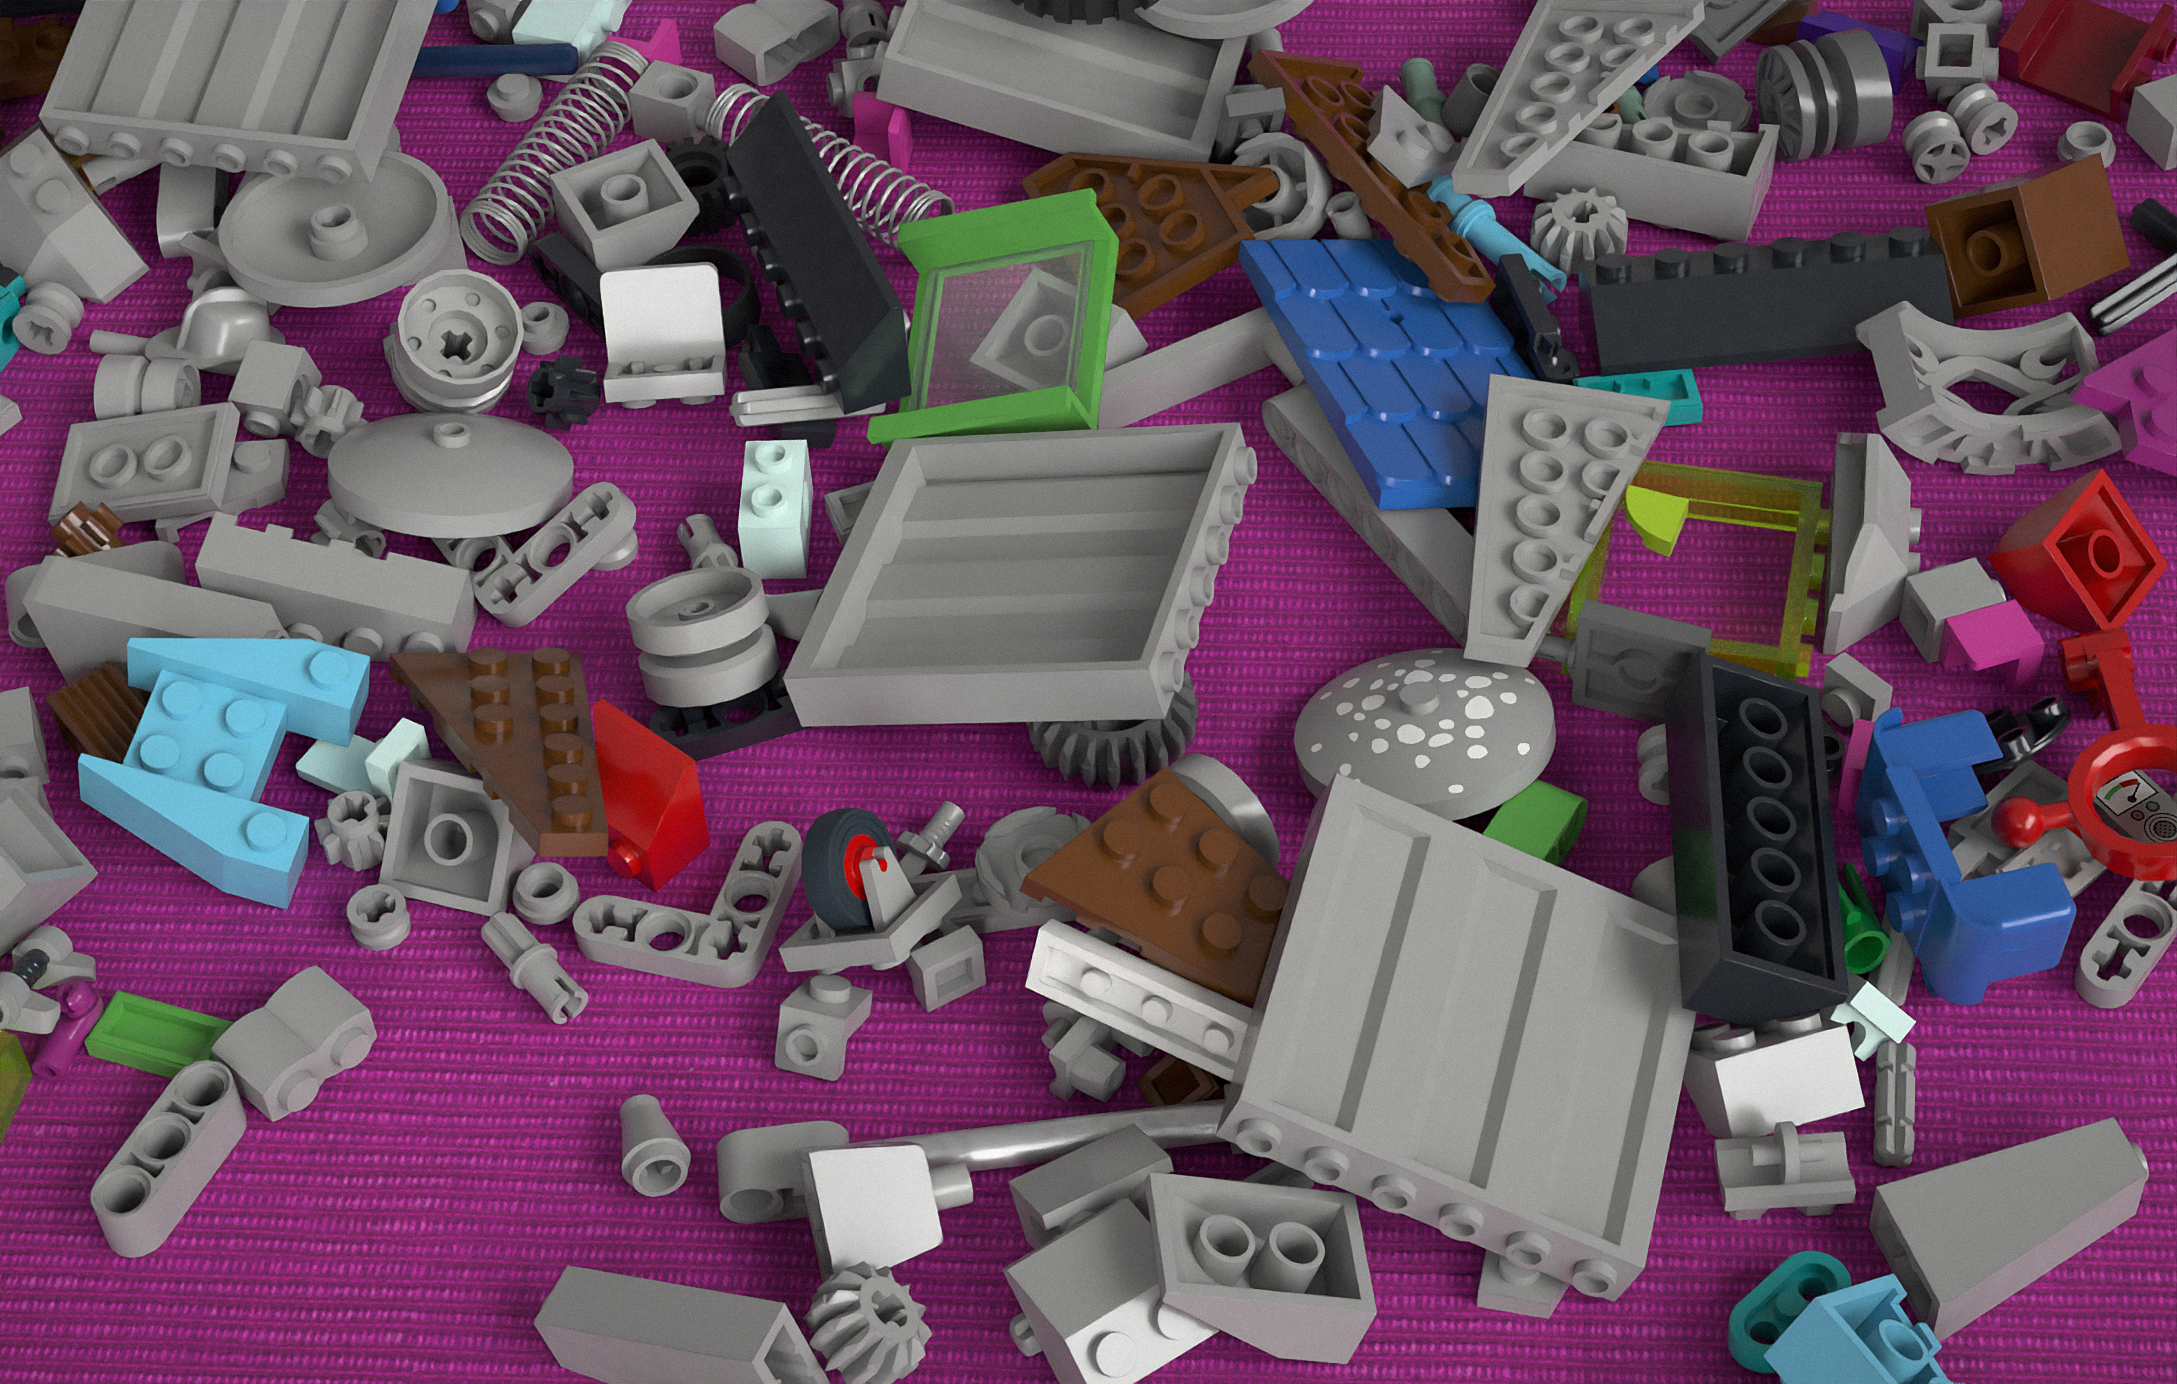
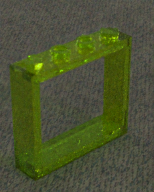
[1561,459,1832,681]

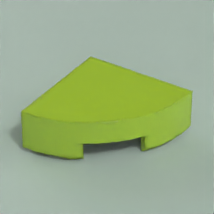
[1625,485,1689,557]

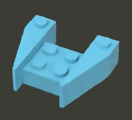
[78,638,370,910]

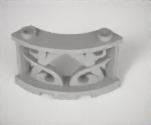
[1855,301,2122,476]

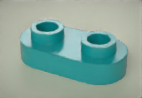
[1727,1251,1851,1373]

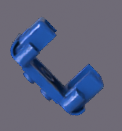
[1854,707,2076,1005]

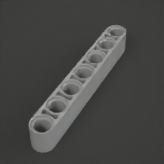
[1261,382,1551,648]

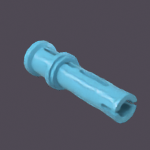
[1427,174,1567,304]

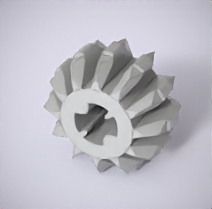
[1530,186,1628,277]
[803,1261,932,1384]

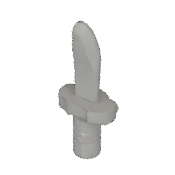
[895,801,965,878]

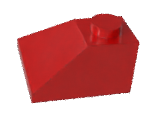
[1987,468,2169,634]
[593,698,710,892]

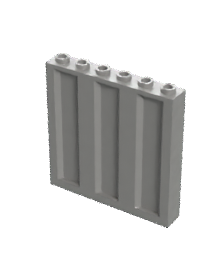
[38,0,438,184]
[871,0,1249,163]
[783,422,1257,727]
[1215,772,1696,1302]

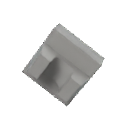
[905,918,986,1013]

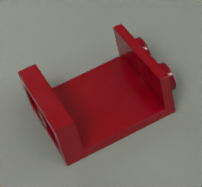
[1998,0,2177,124]

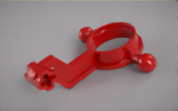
[1991,627,2177,881]

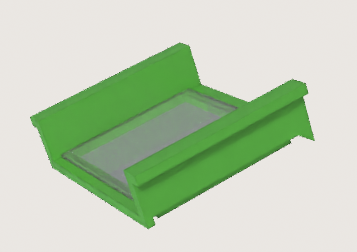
[867,188,1119,452]

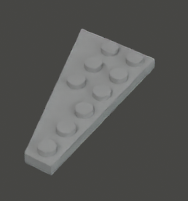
[1451,0,1705,198]
[1463,373,1672,668]

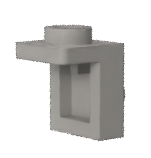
[775,974,873,1081]

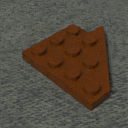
[1020,152,1281,321]

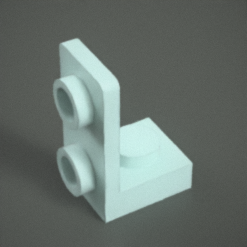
[296,718,432,809]

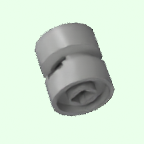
[94,353,201,420]

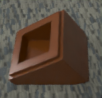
[1748,0,1818,47]
[1135,1053,1230,1107]

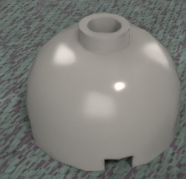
[1232,132,1333,243]

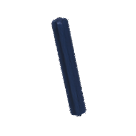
[410,43,579,78]

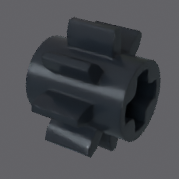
[527,355,601,431]

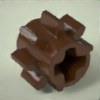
[48,501,126,558]

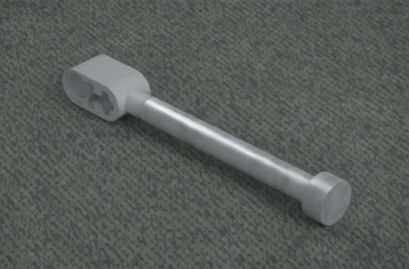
[717,1084,1247,1224]

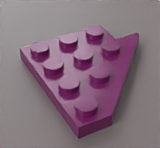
[2070,327,2177,477]

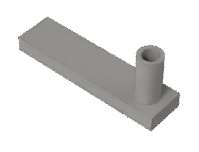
[1097,306,1306,429]

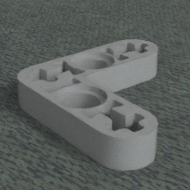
[431,482,636,628]
[572,821,802,988]
[2074,879,2177,1008]

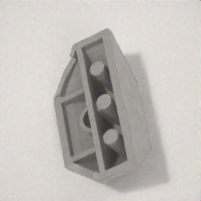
[0,120,151,304]
[1822,432,1921,655]

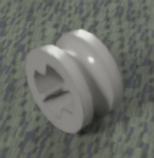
[347,884,411,951]

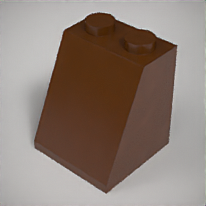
[1924,152,2131,320]

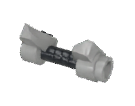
[0,925,96,1034]

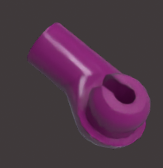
[32,979,103,1082]

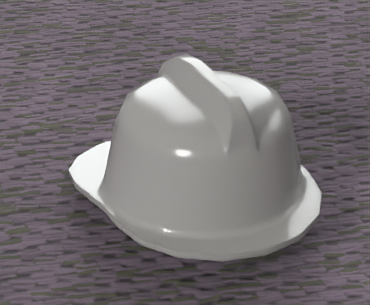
[145,286,286,369]

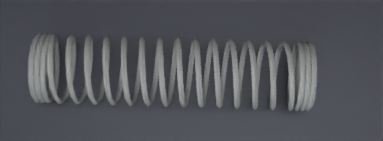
[458,41,649,265]
[706,83,955,258]

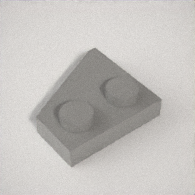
[1367,85,1461,188]
[155,439,291,543]

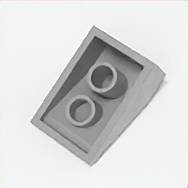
[1145,1172,1377,1364]

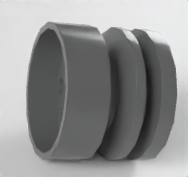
[1755,27,1893,164]

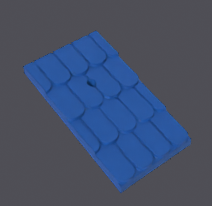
[1238,239,1538,510]

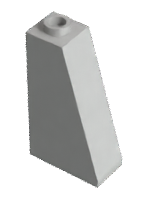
[22,555,290,686]
[1869,1117,2149,1341]
[533,1265,830,1384]

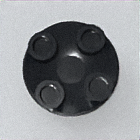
[1972,694,2072,777]

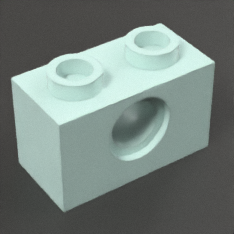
[738,440,813,579]

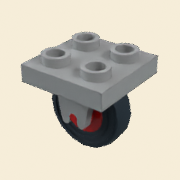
[778,807,963,975]

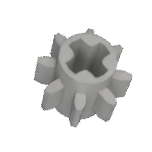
[290,385,368,458]
[310,498,387,558]
[314,789,391,871]

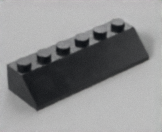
[720,90,912,415]
[1579,227,1955,377]
[1664,652,1849,1026]

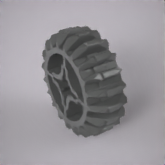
[1025,671,1198,791]

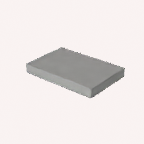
[48,401,241,526]

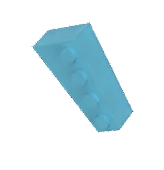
[1763,1273,1966,1384]

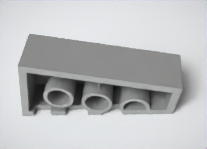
[1523,113,1780,243]
[195,511,478,662]

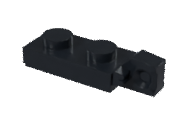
[1489,253,1580,386]
[737,324,836,448]

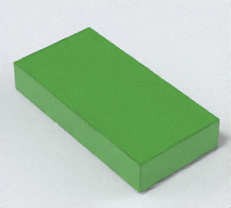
[84,990,235,1079]

